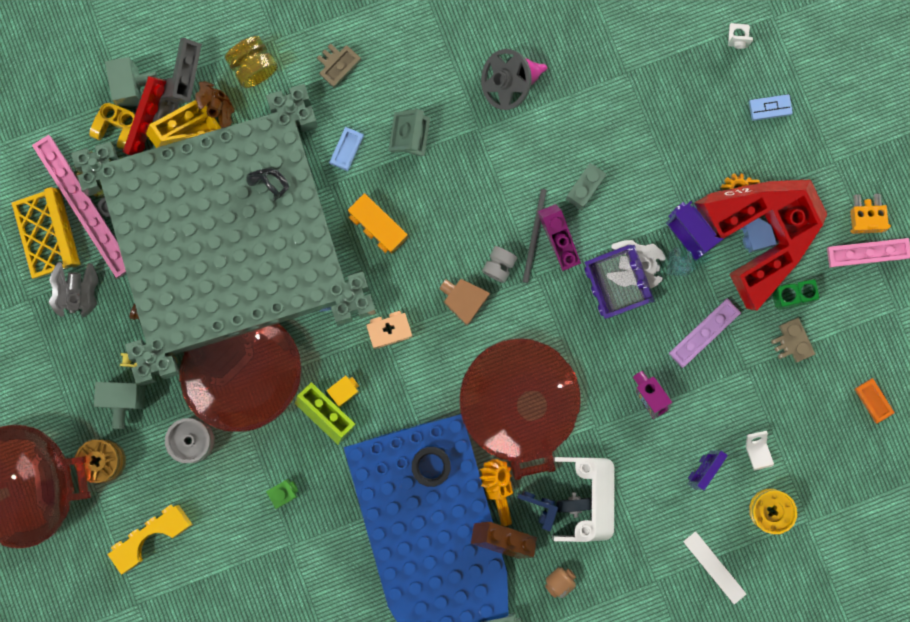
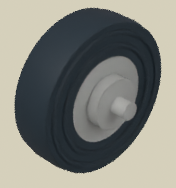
[556,492,592,518]

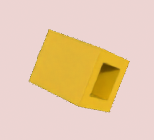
[326,375,359,407]

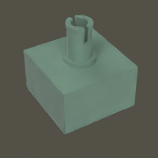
[105,57,158,109]
[94,382,146,429]

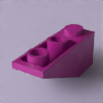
[538,204,581,271]

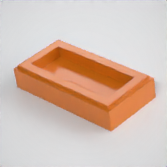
[854,378,895,424]

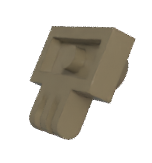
[317,44,361,88]
[771,318,815,363]

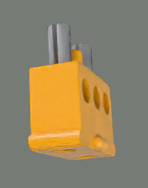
[850,194,891,234]

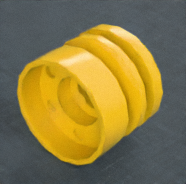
[749,489,797,534]

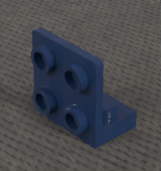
[516,491,558,531]

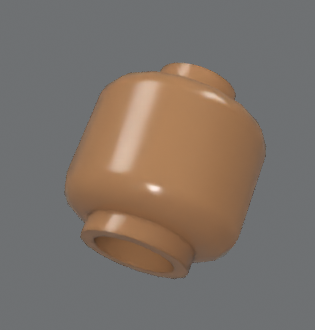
[545,567,576,598]

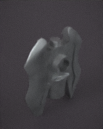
[49,262,98,317]

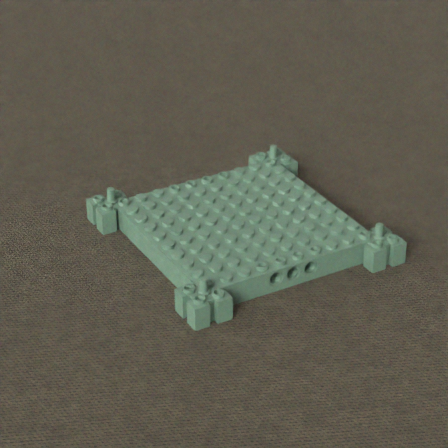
[71,84,376,386]

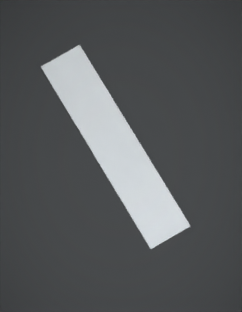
[683,531,746,604]

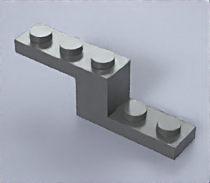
[153,38,202,122]

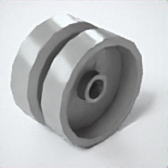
[165,418,215,463]

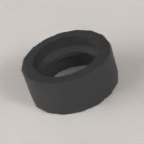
[412,447,451,487]

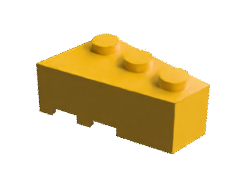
[146,100,221,148]

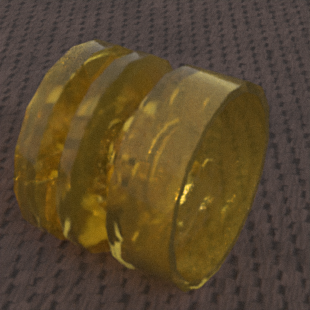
[224,36,278,88]

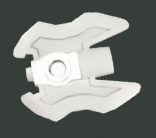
[607,240,666,288]

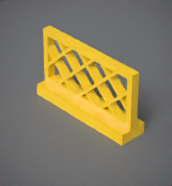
[12,187,81,279]

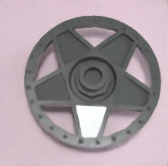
[481,49,531,110]

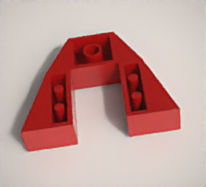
[694,179,827,311]

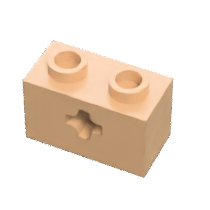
[366,311,413,349]

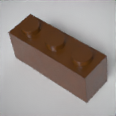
[471,522,537,559]

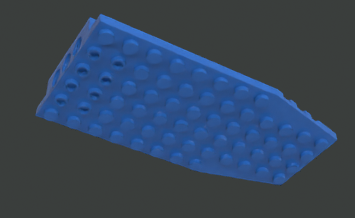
[343,414,508,622]

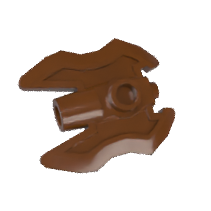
[195,81,235,128]

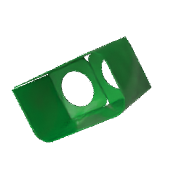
[772,279,820,310]

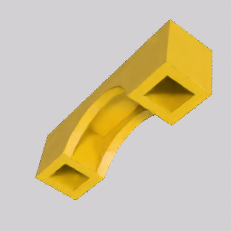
[107,504,193,575]

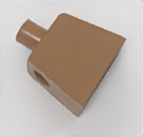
[439,279,490,326]

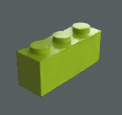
[295,382,355,445]

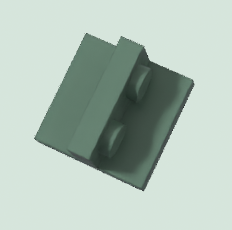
[388,109,430,157]

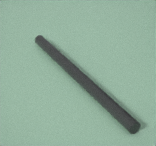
[522,189,547,283]

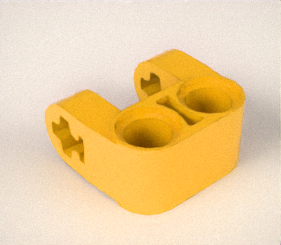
[89,103,135,150]

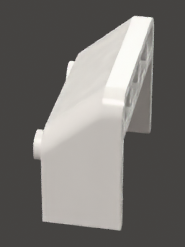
[552,457,614,542]

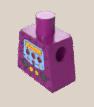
[633,371,672,420]

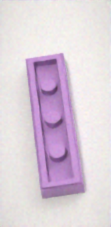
[668,298,741,368]

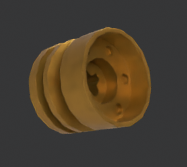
[75,440,126,483]

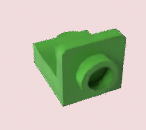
[266,479,299,509]

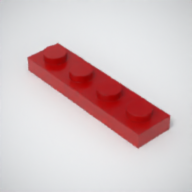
[123,76,166,155]

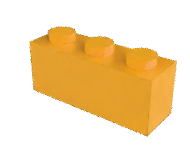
[348,193,408,254]

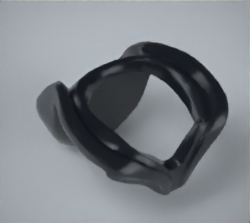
[246,168,289,201]

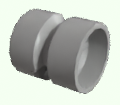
[482,246,518,283]

